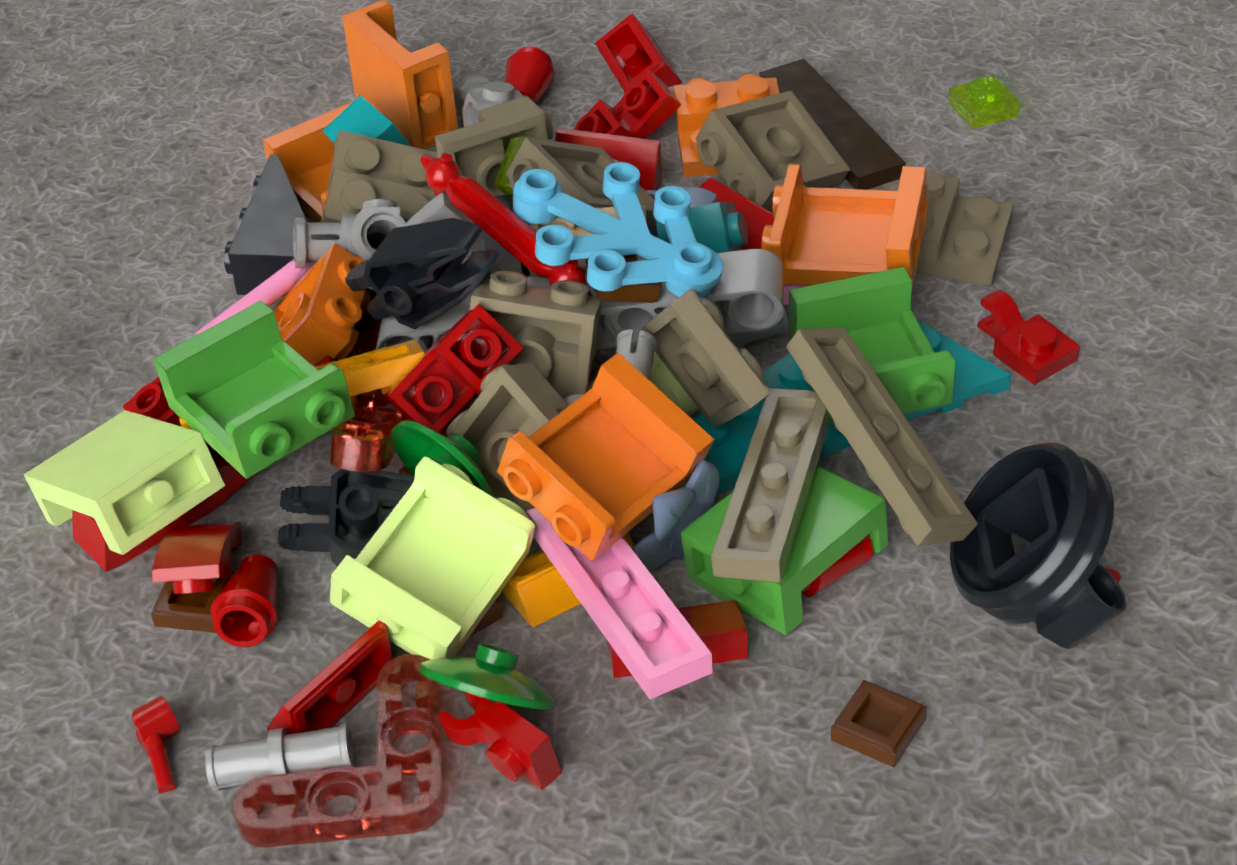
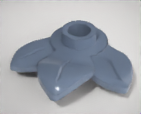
[632,459,720,573]

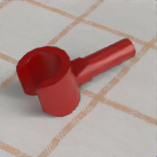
[131,696,180,794]

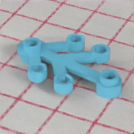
[513,162,723,298]

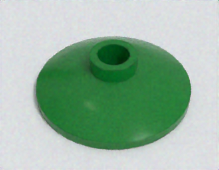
[391,421,494,498]
[419,643,557,711]

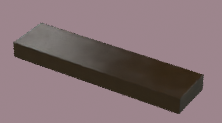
[759,59,906,190]

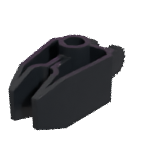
[345,218,500,329]
[278,465,415,567]

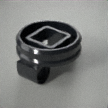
[950,442,1126,649]

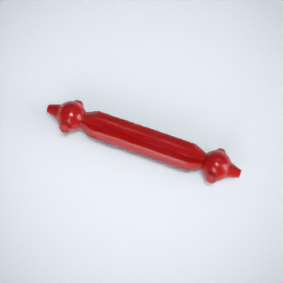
[420,153,592,296]

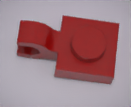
[977,290,1080,385]
[438,692,562,790]

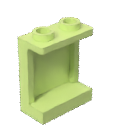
[23,410,225,555]
[330,457,535,662]

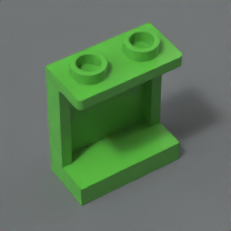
[789,267,955,429]
[153,300,355,479]
[681,464,889,636]

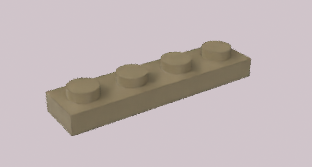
[786,328,978,546]
[711,388,832,583]

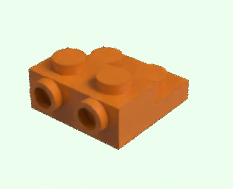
[673,74,779,177]
[273,242,371,365]

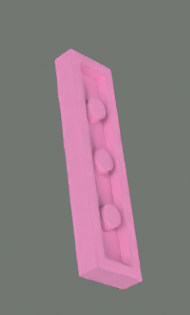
[526,508,713,699]

